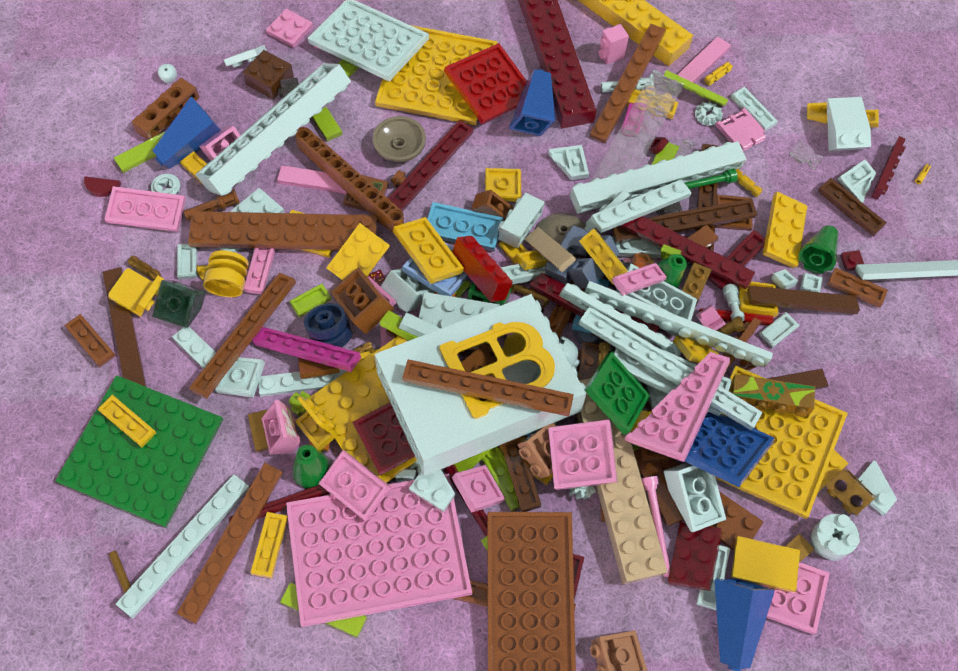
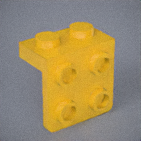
[108,268,164,317]
[295,396,338,451]

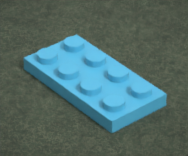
[427,202,503,252]

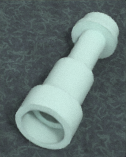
[722,284,744,321]

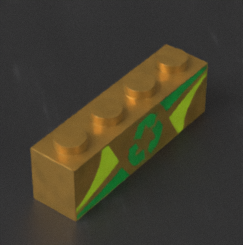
[730,374,815,417]

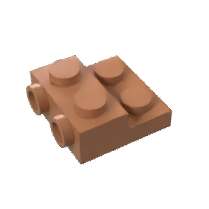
[517,423,556,479]
[590,630,647,671]

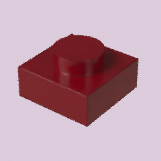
[840,250,864,271]

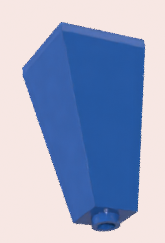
[509,69,555,136]
[152,97,221,169]
[715,579,775,671]

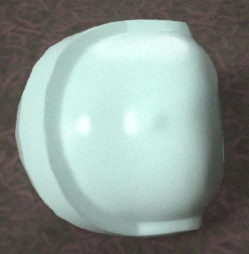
[158,64,177,84]

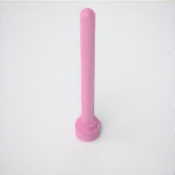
[641,476,670,577]

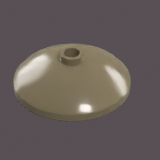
[373,116,426,162]
[537,213,586,259]

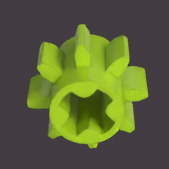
[288,390,310,416]

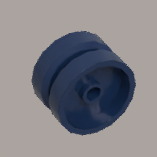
[304,303,352,348]

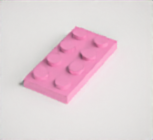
[105,186,186,232]

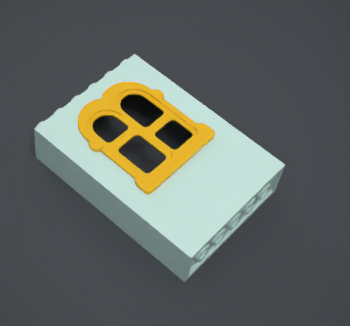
[375,294,587,476]

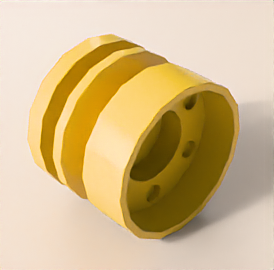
[203,250,249,298]

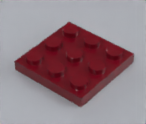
[352,402,415,475]

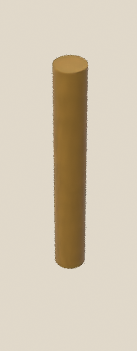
[108,551,131,594]

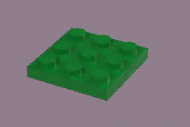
[584,352,650,435]

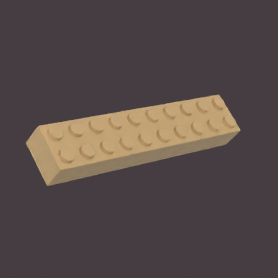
[576,378,668,585]

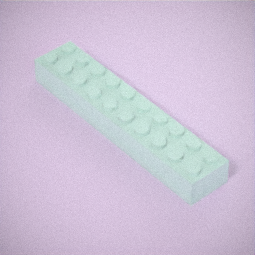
[195,63,351,196]

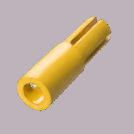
[915,164,931,184]

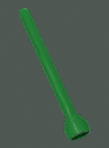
[685,168,738,189]

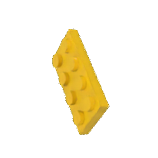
[763,191,808,268]
[393,217,464,284]

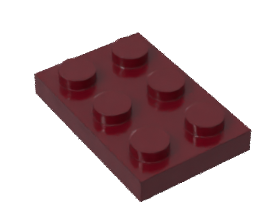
[668,522,722,591]

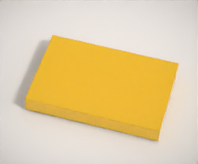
[731,536,800,593]

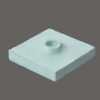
[215,357,265,397]

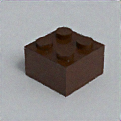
[243,49,294,100]

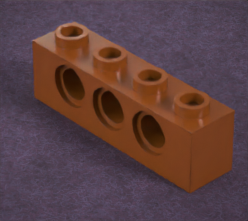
[132,77,200,140]

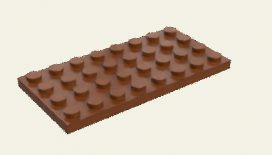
[487,512,576,671]

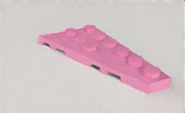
[625,352,730,462]

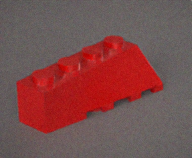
[452,236,513,302]

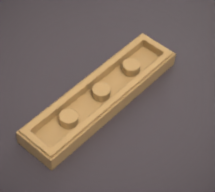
[525,227,576,272]

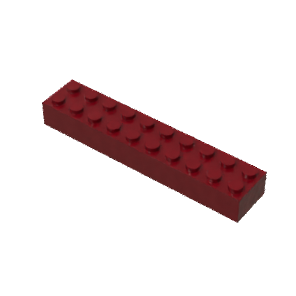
[518,0,596,129]

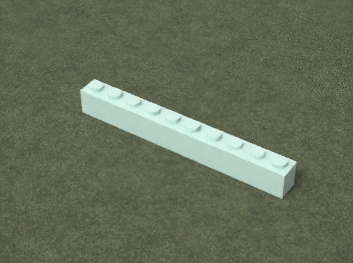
[570,141,747,214]

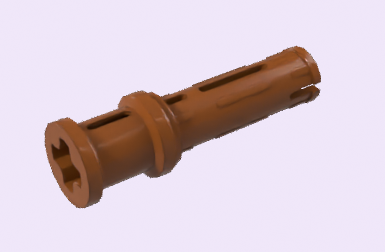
[183,189,240,221]

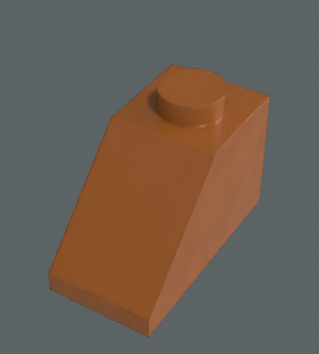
[471,189,514,222]

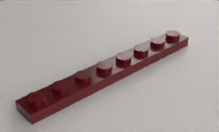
[377,120,473,227]
[618,216,755,290]

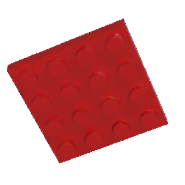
[443,43,527,124]

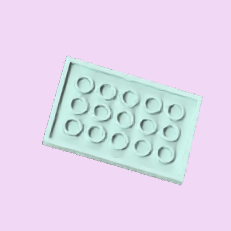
[308,0,429,81]

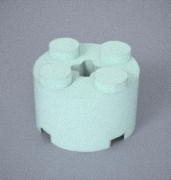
[810,514,860,561]

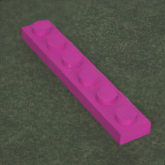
[252,327,361,372]

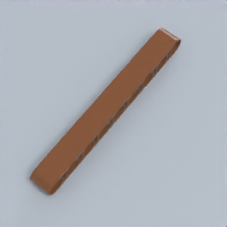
[295,127,404,233]

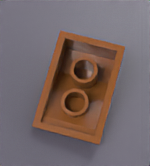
[330,267,394,334]

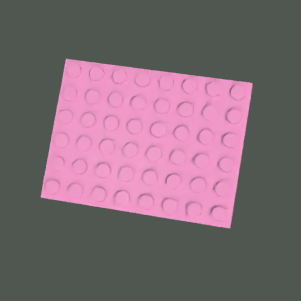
[286,474,472,627]

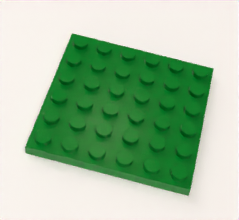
[55,375,224,528]

